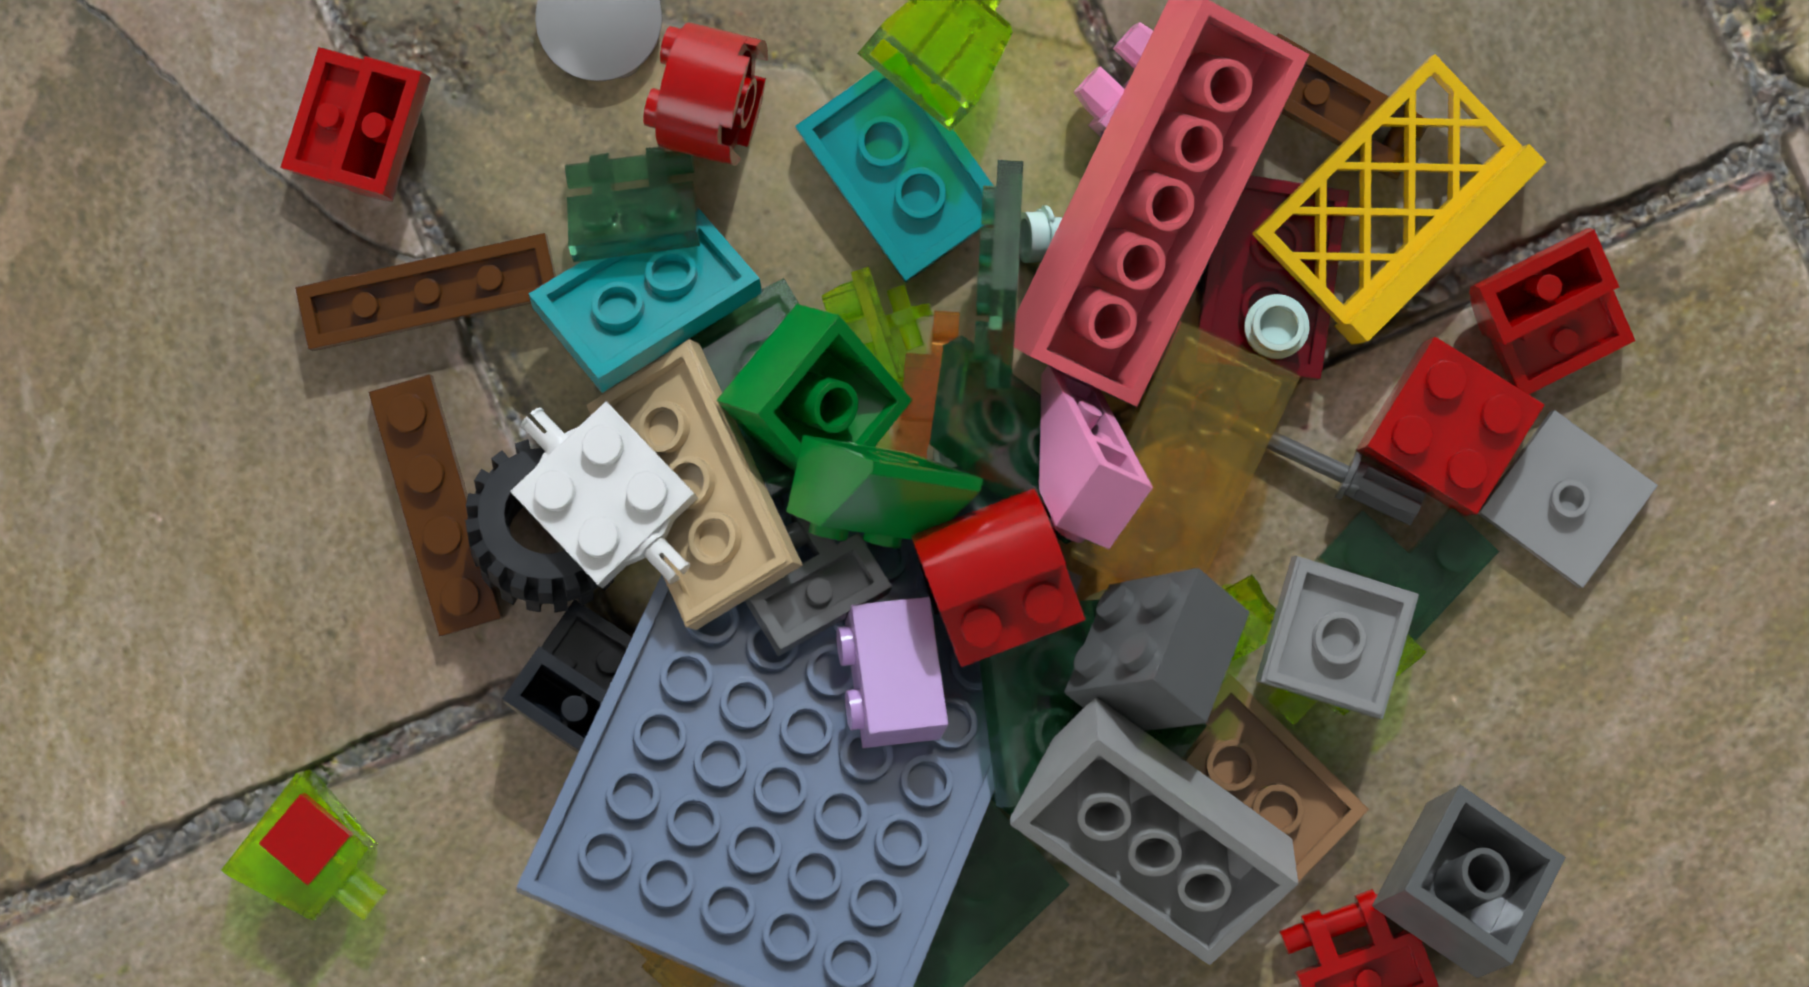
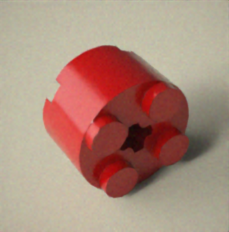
[643,22,768,166]

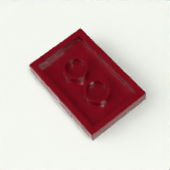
[1192,175,1350,381]

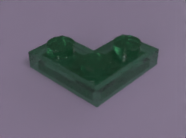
[1316,508,1500,644]

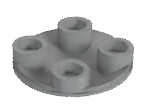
[535,0,662,81]

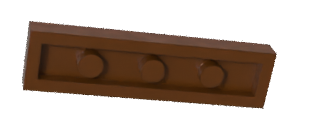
[295,233,556,351]
[369,374,504,636]

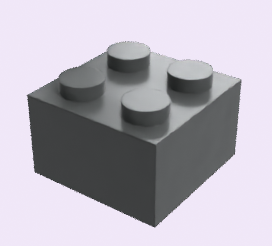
[1064,568,1250,731]
[1372,785,1566,978]

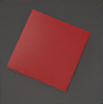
[258,792,354,886]

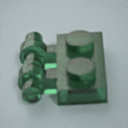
[565,146,700,263]

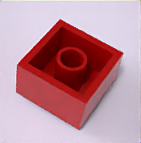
[1356,336,1545,517]

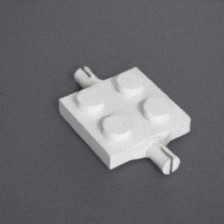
[510,401,698,588]

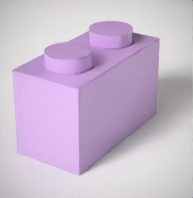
[836,597,948,748]

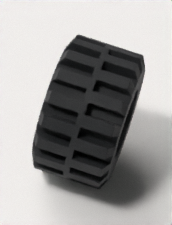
[465,439,614,613]

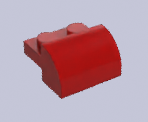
[280,47,431,202]
[1469,228,1636,395]
[911,489,1085,667]

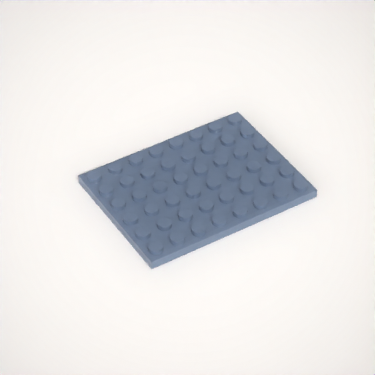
[516,427,1083,987]

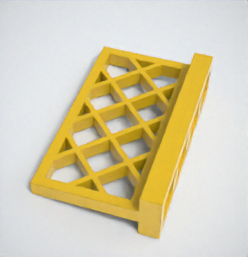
[1252,54,1547,344]

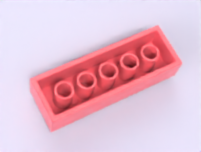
[1003,0,1310,407]

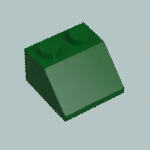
[716,304,913,472]
[786,435,983,548]

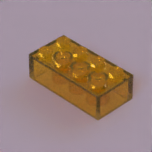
[1071,318,1300,582]

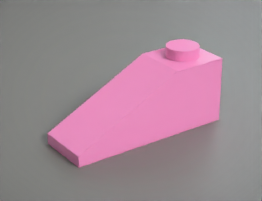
[1039,365,1153,549]

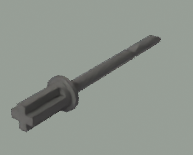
[1145,375,1427,526]

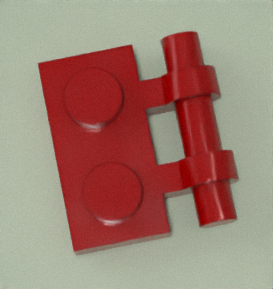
[1279,889,1439,987]

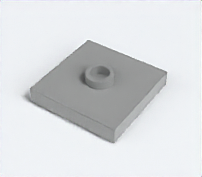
[1478,410,1658,588]
[1255,556,1419,719]

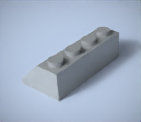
[1010,696,1298,965]

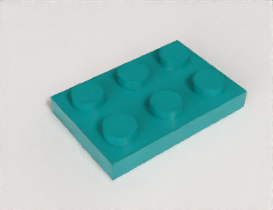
[795,53,1009,284]
[529,197,762,393]

